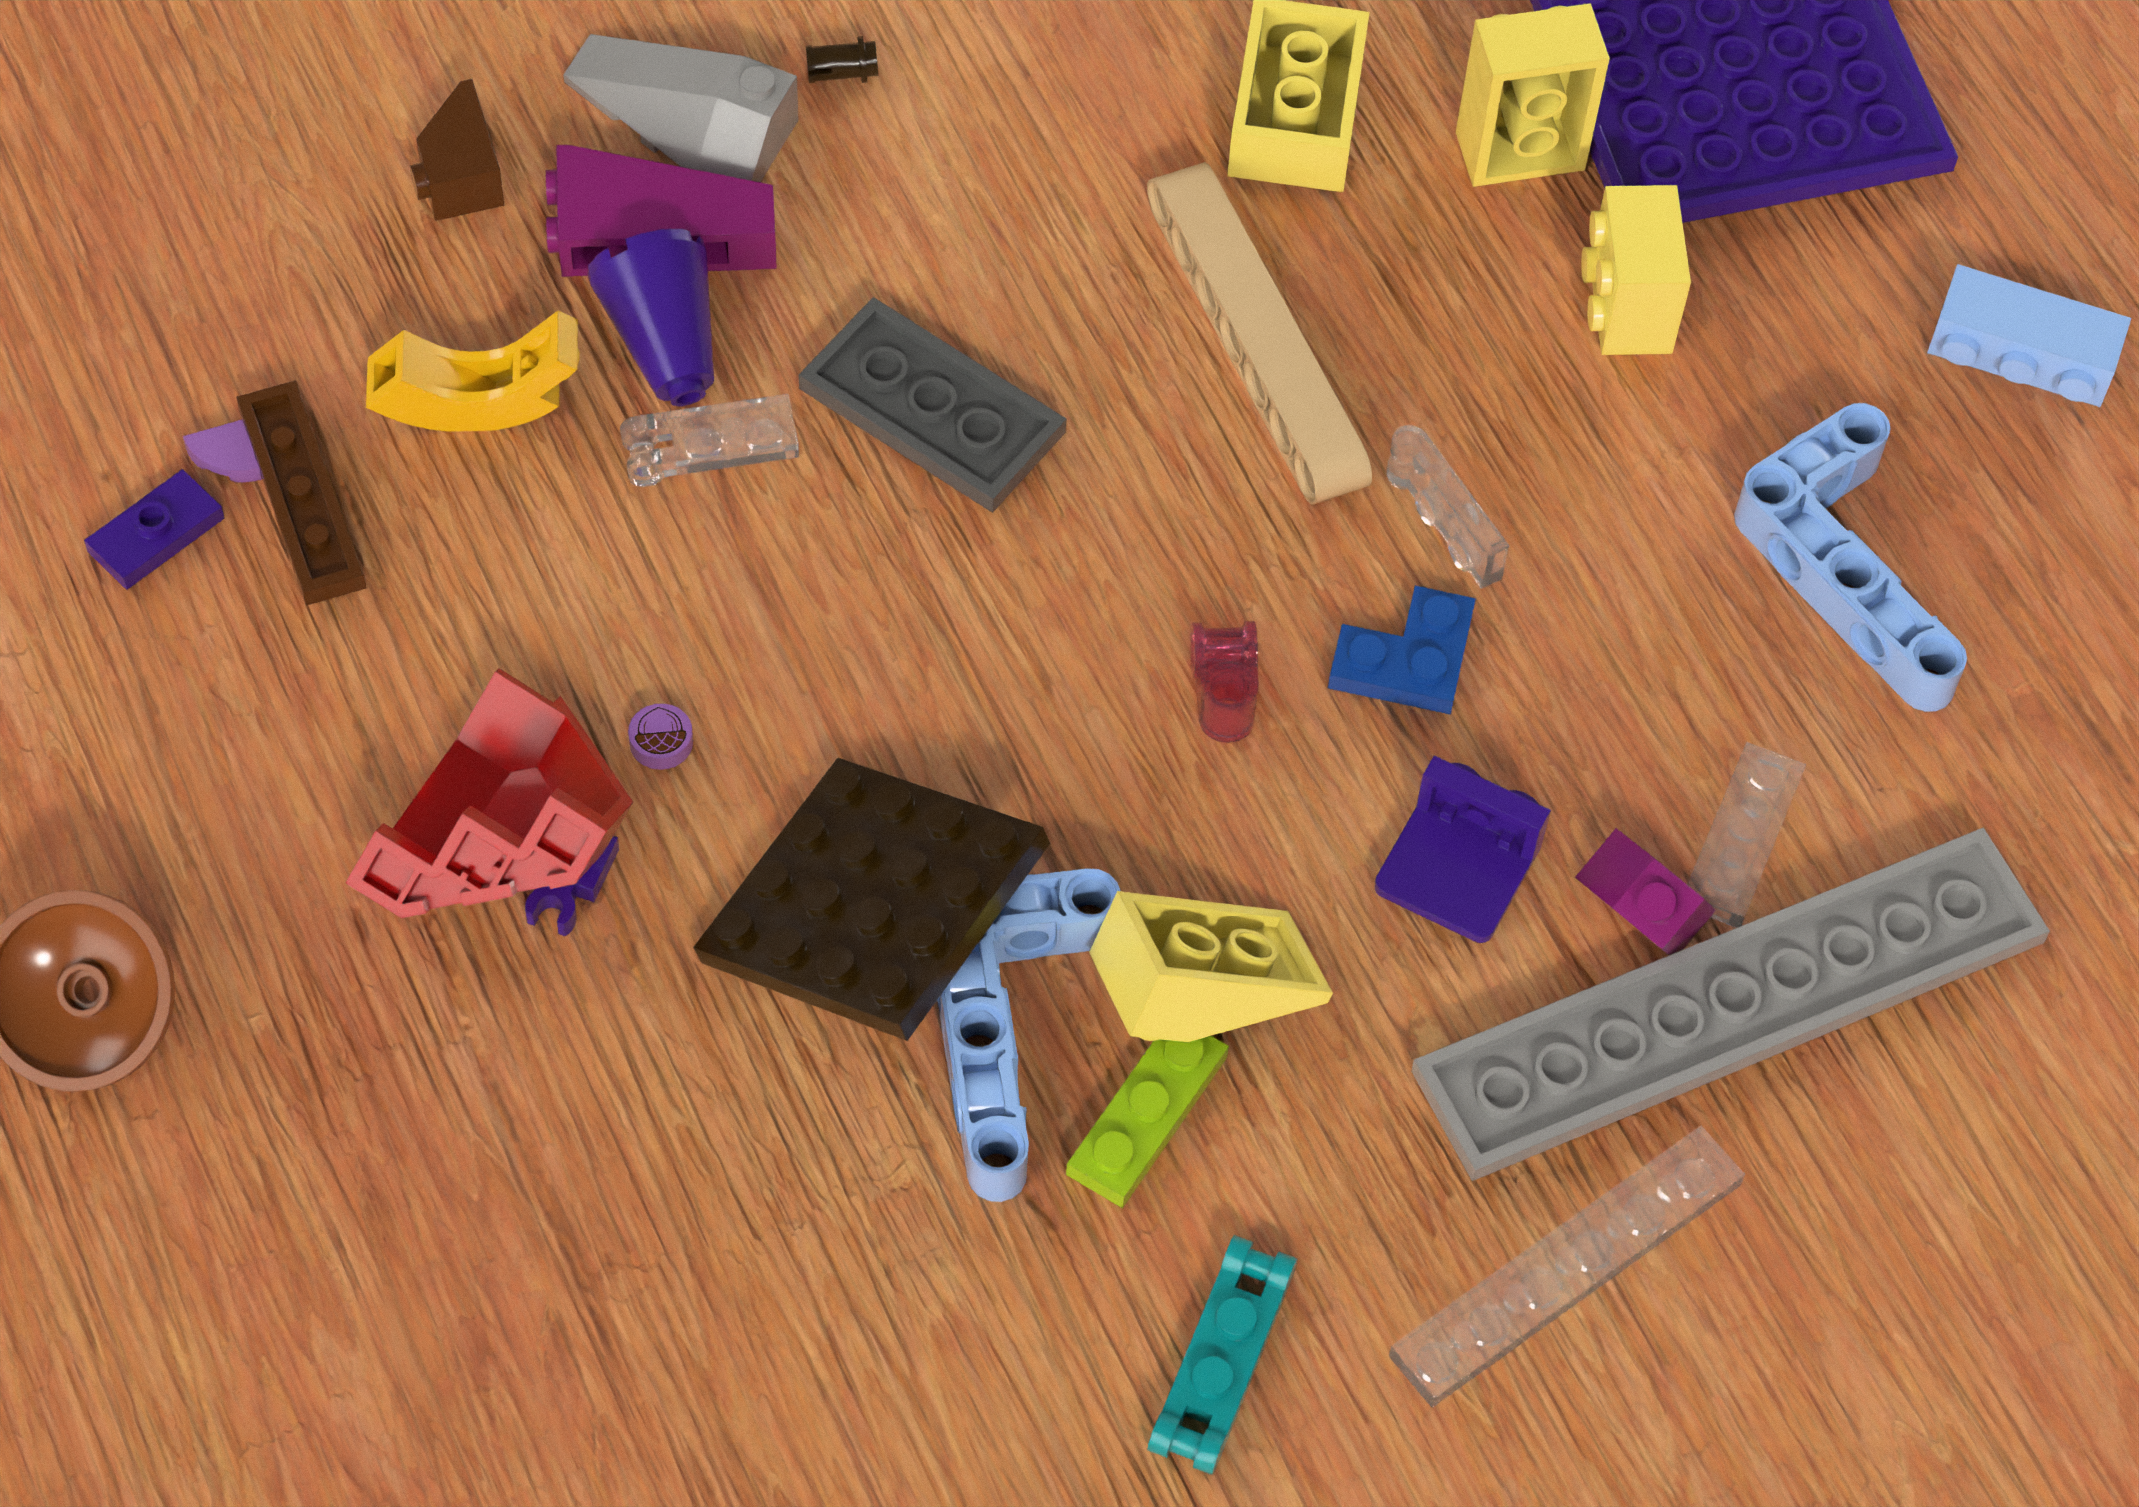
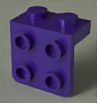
[1374,755,1551,943]

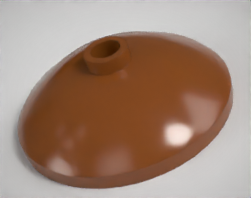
[0,890,175,1091]

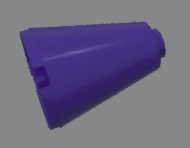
[587,229,714,406]

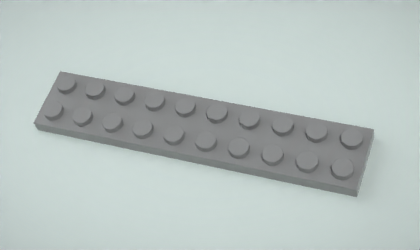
[1411,827,2050,1181]

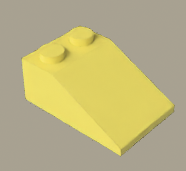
[1089,891,1333,1042]

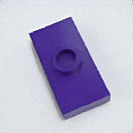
[84,469,225,590]

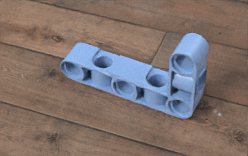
[1734,403,1967,712]
[937,868,1121,1202]

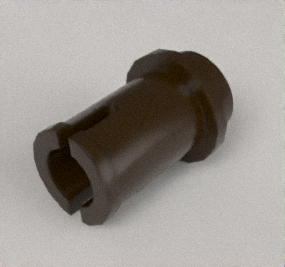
[806,36,879,83]

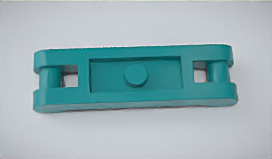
[1147,1235,1298,1475]

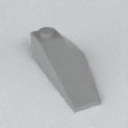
[563,34,798,182]

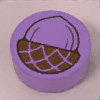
[628,704,693,770]

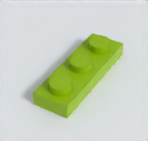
[1066,1036,1229,1209]

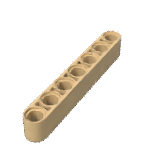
[1147,162,1372,505]

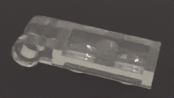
[620,394,799,487]
[1386,425,1509,589]

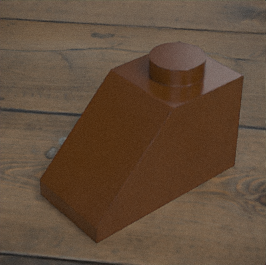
[410,79,505,221]

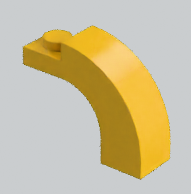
[366,310,580,431]

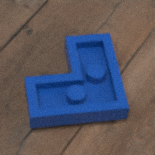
[1328,586,1476,715]

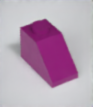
[1575,828,1716,955]

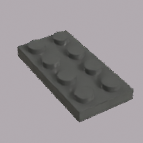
[798,297,1067,513]

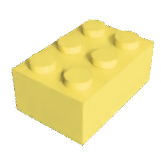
[1227,0,1370,192]
[1456,3,1610,187]

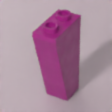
[546,145,777,277]

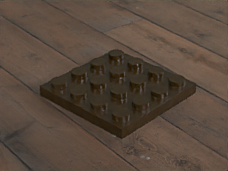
[693,758,1050,1041]

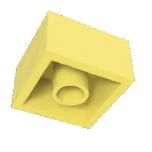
[1581,185,1691,355]

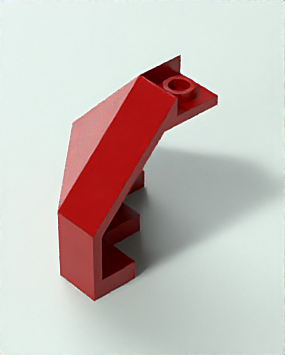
[346,668,633,918]

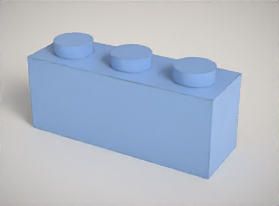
[1927,264,2131,407]

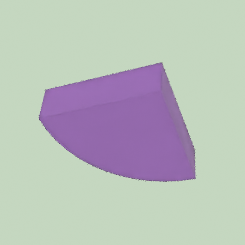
[183,419,262,482]

